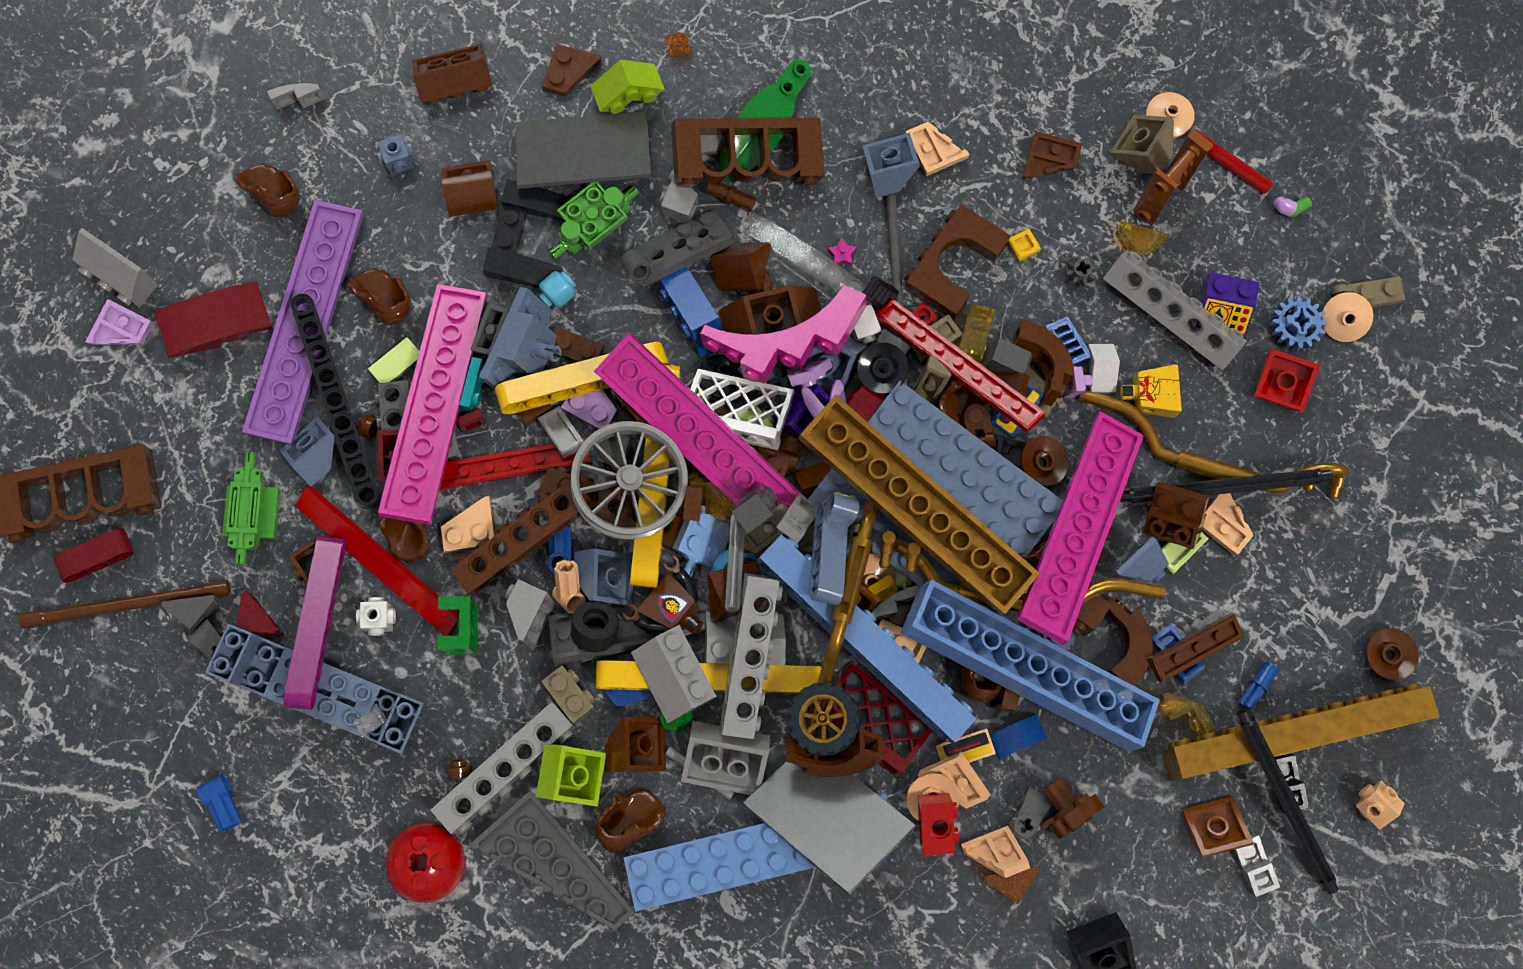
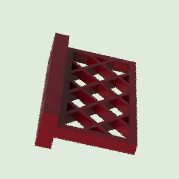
[823,663,933,779]

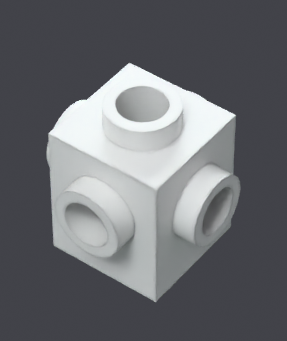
[356,597,396,636]

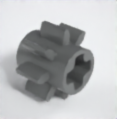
[1065,255,1097,288]

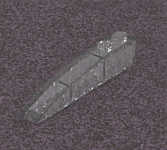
[737,211,867,300]

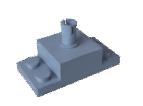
[479,287,561,389]

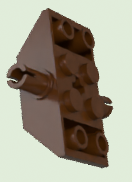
[719,270,821,369]

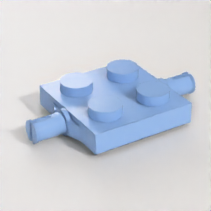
[672,494,730,578]

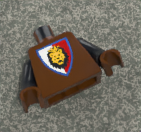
[620,554,703,635]

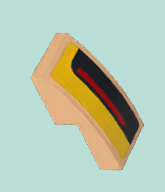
[935,729,996,763]

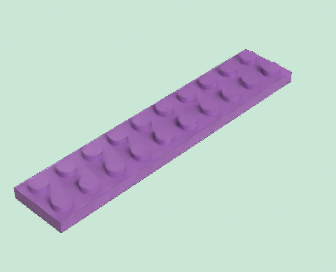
[242,200,364,446]

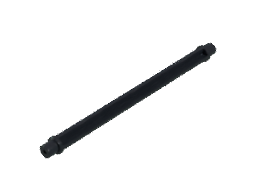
[1120,469,1332,503]
[1237,708,1339,894]

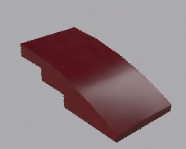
[154,281,272,358]

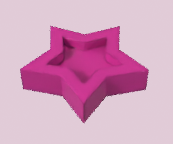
[828,238,856,266]

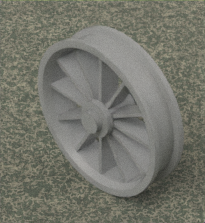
[571,421,688,540]

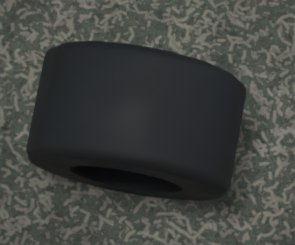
[570,601,619,653]

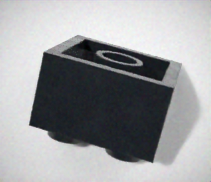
[1067,912,1136,969]

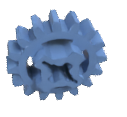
[1270,296,1327,351]

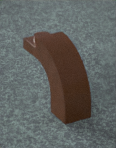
[1012,319,1074,407]
[1106,597,1153,686]
[785,729,883,777]

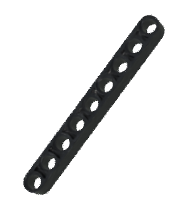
[291,293,380,510]

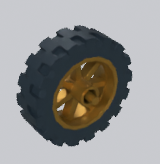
[787,682,861,756]

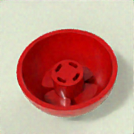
[385,822,465,903]

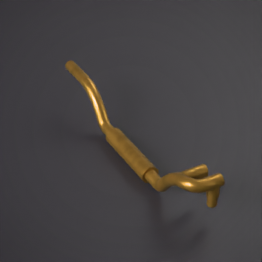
[1079,390,1349,499]
[806,499,877,738]
[879,531,1166,612]

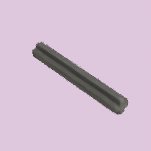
[725,514,745,613]

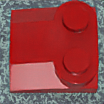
[1253,349,1321,413]

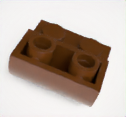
[442,160,498,217]
[1143,481,1209,549]

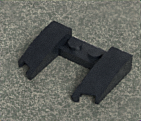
[483,179,569,288]

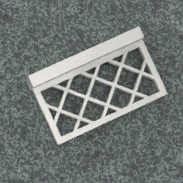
[691,369,795,450]

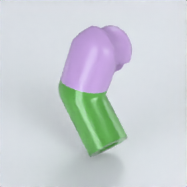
[1274,196,1312,217]

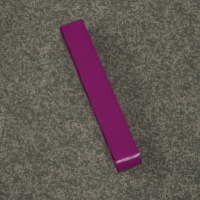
[284,536,346,710]

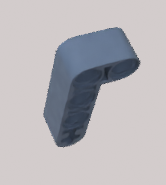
[810,493,859,606]

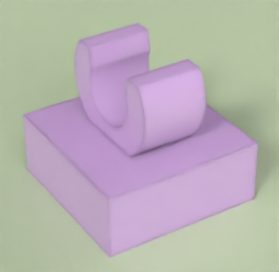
[1063,367,1093,398]

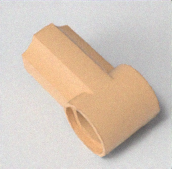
[552,560,586,614]

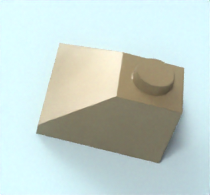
[1110,115,1174,174]

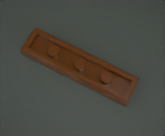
[1148,613,1244,682]

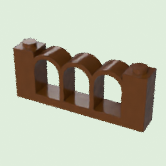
[671,118,824,188]
[0,444,161,544]

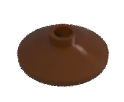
[1021,436,1069,486]
[1366,628,1419,680]

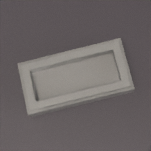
[538,406,584,459]

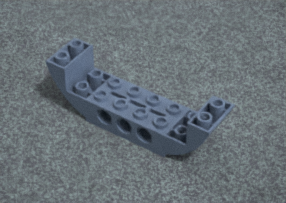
[205,624,424,754]

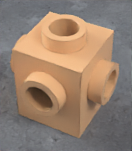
[1356,780,1405,830]

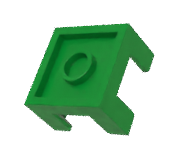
[437,596,478,656]

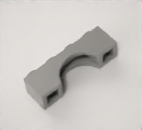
[659,135,725,223]

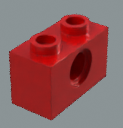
[917,793,959,856]

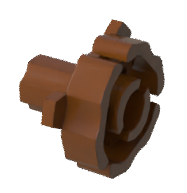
[1040,777,1105,839]

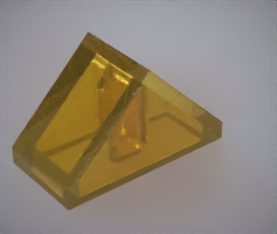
[1115,221,1170,258]

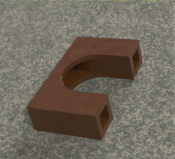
[904,204,1011,321]

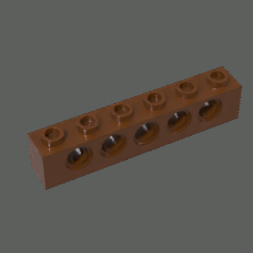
[537,466,684,554]
[450,477,598,595]

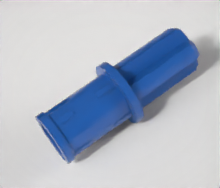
[1239,661,1280,711]

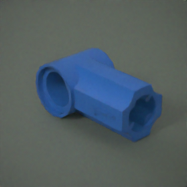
[547,527,572,578]
[197,774,243,832]

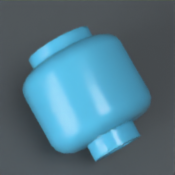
[539,271,576,308]

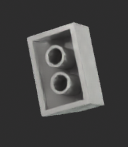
[72,228,158,308]
[505,579,556,651]
[704,612,786,666]
[631,625,716,724]
[681,721,770,795]

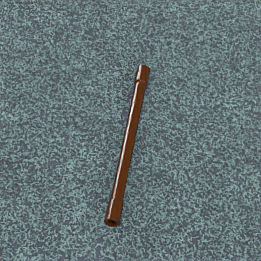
[18,580,231,628]

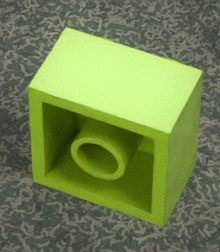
[536,744,606,807]

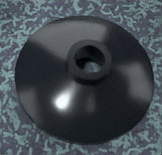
[857,342,909,394]
[699,354,744,399]

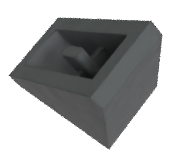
[980,338,1033,374]
[162,595,222,631]

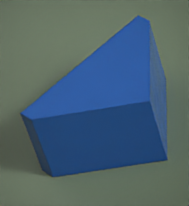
[989,714,1047,759]

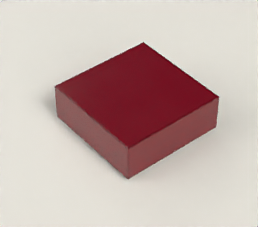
[457,409,487,433]

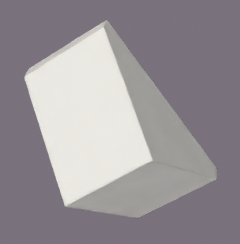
[1088,344,1120,393]

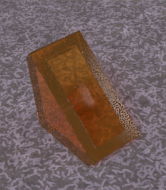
[982,867,1039,904]

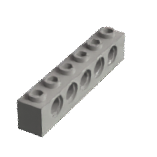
[1103,250,1246,370]
[719,573,782,739]
[431,702,575,835]

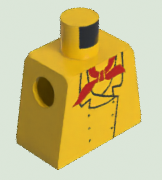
[1120,365,1182,418]

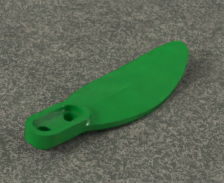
[719,59,811,180]

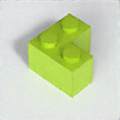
[590,59,665,114]

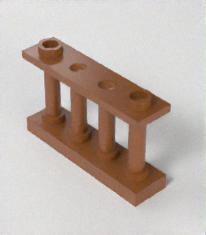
[1133,129,1214,225]

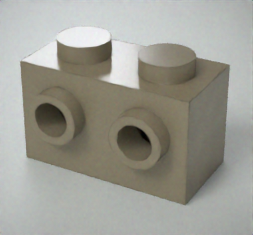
[541,665,596,726]

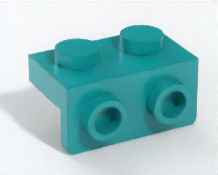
[459,357,485,413]

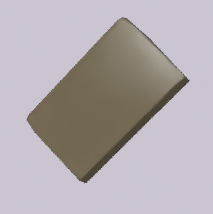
[913,354,951,405]

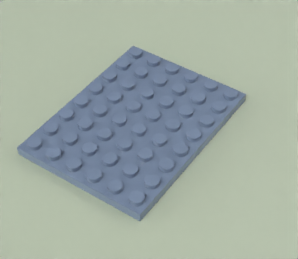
[808,381,1063,609]

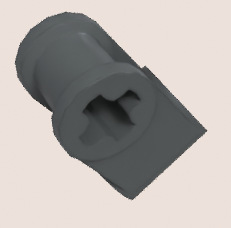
[188,618,223,661]
[1009,786,1052,839]

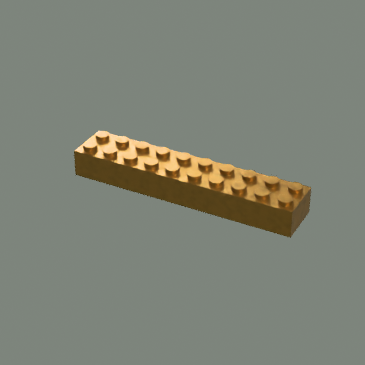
[798,395,1040,615]
[1161,683,1440,781]

